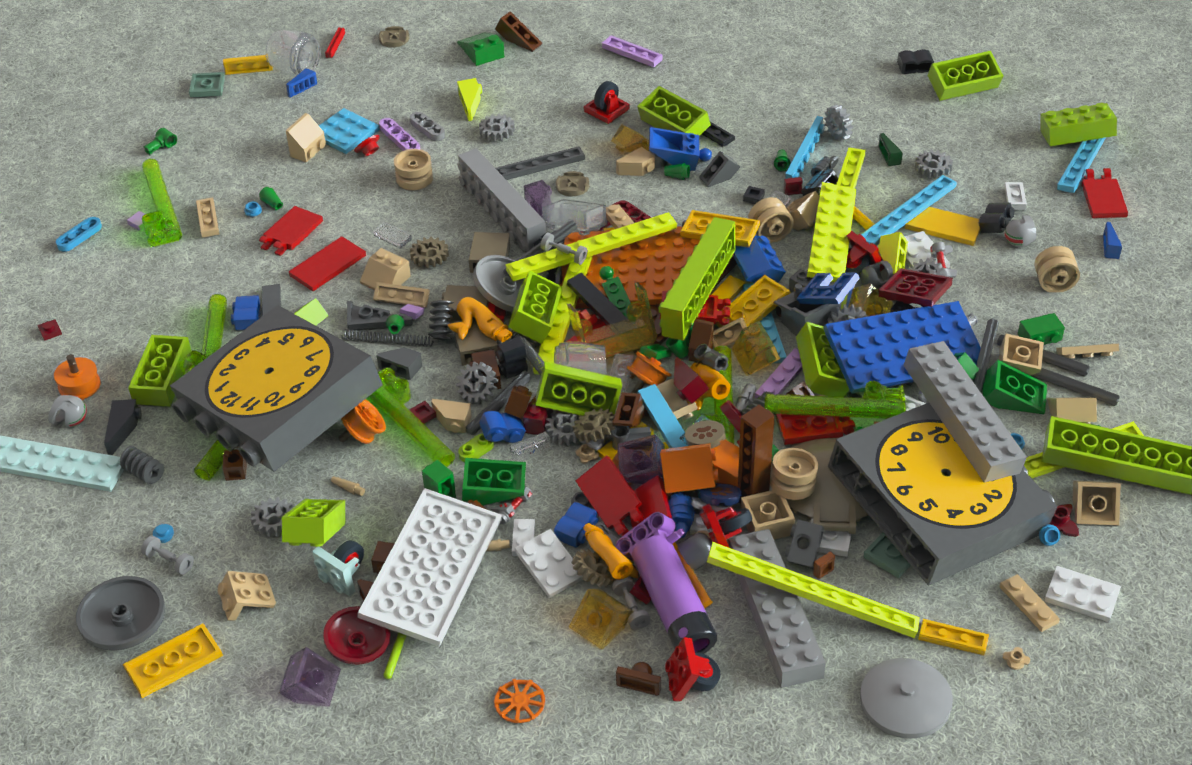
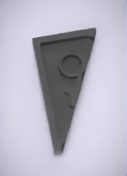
[347,301,413,330]

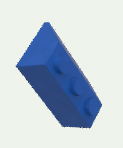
[732,235,786,283]

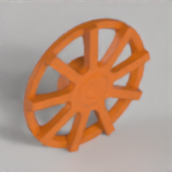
[494,678,545,723]

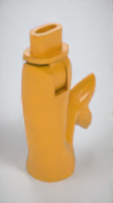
[448,297,512,342]
[687,363,731,410]
[583,523,638,580]

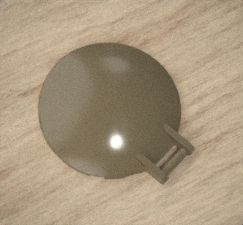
[786,438,868,534]

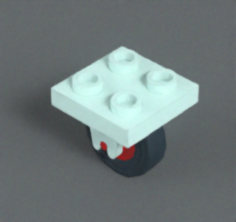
[312,540,364,597]

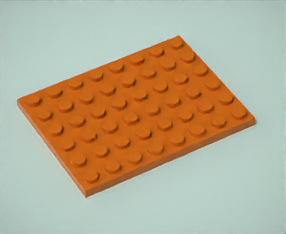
[560,226,700,309]

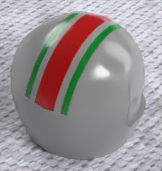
[1005,215,1037,248]
[48,395,87,427]

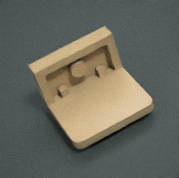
[657,378,698,420]
[218,571,276,621]

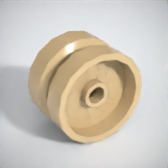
[394,149,433,190]
[748,197,794,243]
[1034,246,1080,292]
[770,448,818,500]

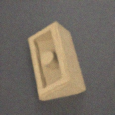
[713,317,750,351]

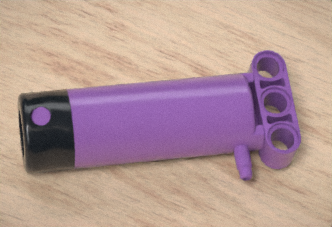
[616,512,717,654]

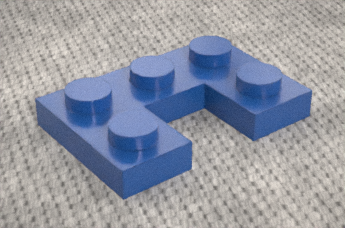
[796,272,860,304]

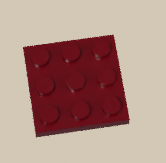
[878,268,953,307]

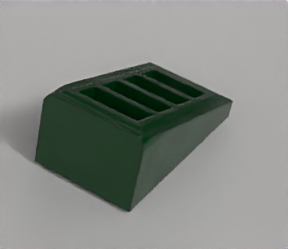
[878,133,903,166]

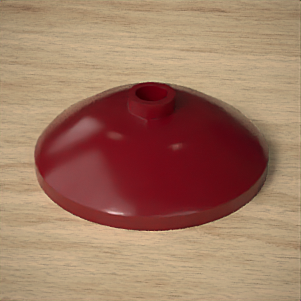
[323,606,390,665]

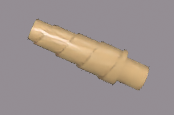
[331,476,365,496]
[486,539,510,551]

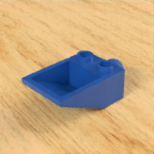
[649,127,712,171]

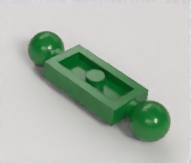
[599,266,636,325]

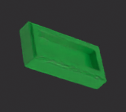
[640,344,672,359]

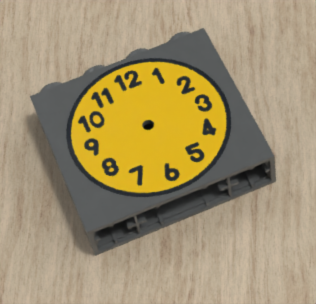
[170,305,383,472]
[828,403,1058,586]

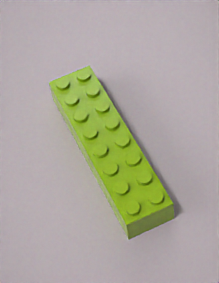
[659,217,736,341]
[1042,416,1192,495]

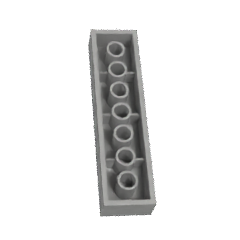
[457,148,546,253]
[903,341,1027,483]
[728,529,826,688]

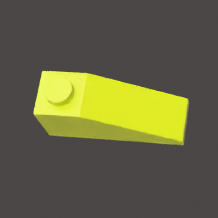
[457,78,482,121]
[878,232,908,275]

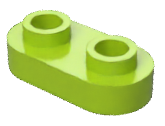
[458,433,494,462]

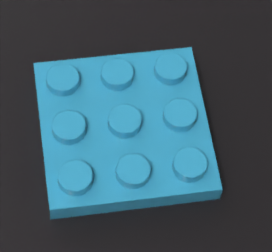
[319,108,380,154]

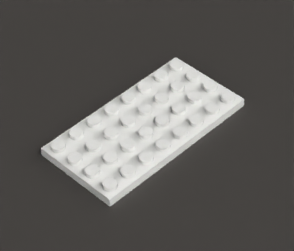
[358,488,502,647]

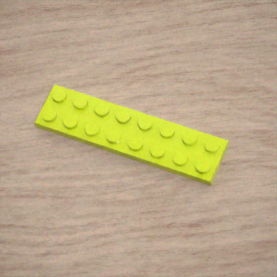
[806,182,856,283]

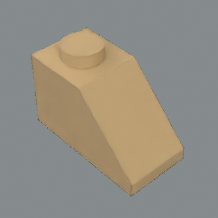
[616,147,655,176]
[431,399,472,433]

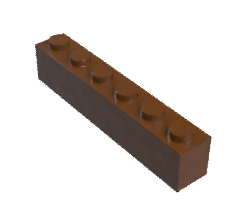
[738,404,774,504]

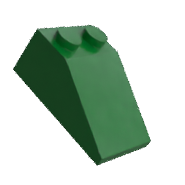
[457,32,505,66]
[982,360,1047,415]
[462,458,526,506]

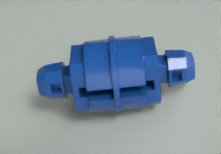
[668,491,695,538]

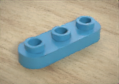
[56,217,102,252]

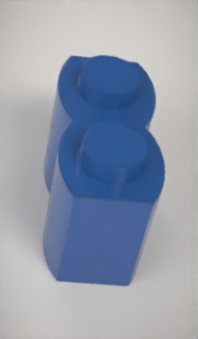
[231,295,261,330]
[479,411,526,443]
[554,502,599,548]

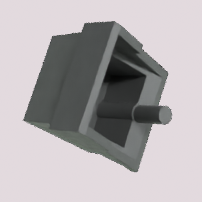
[774,284,841,336]

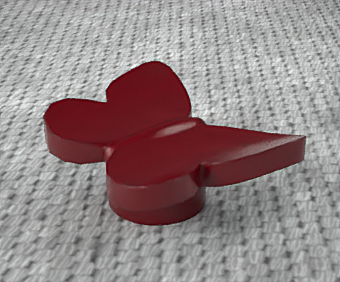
[1050,504,1079,537]

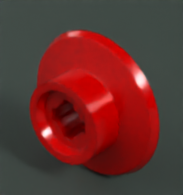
[354,135,380,156]

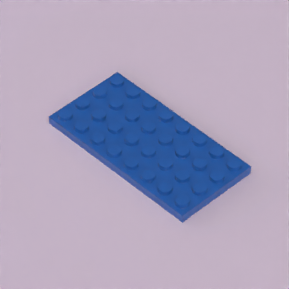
[823,301,981,394]

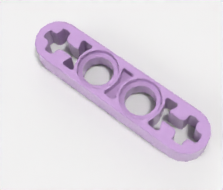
[379,118,420,151]

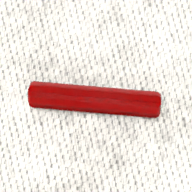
[325,27,346,58]

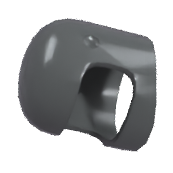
[860,261,893,291]
[678,533,713,571]

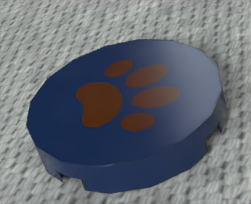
[700,483,742,506]

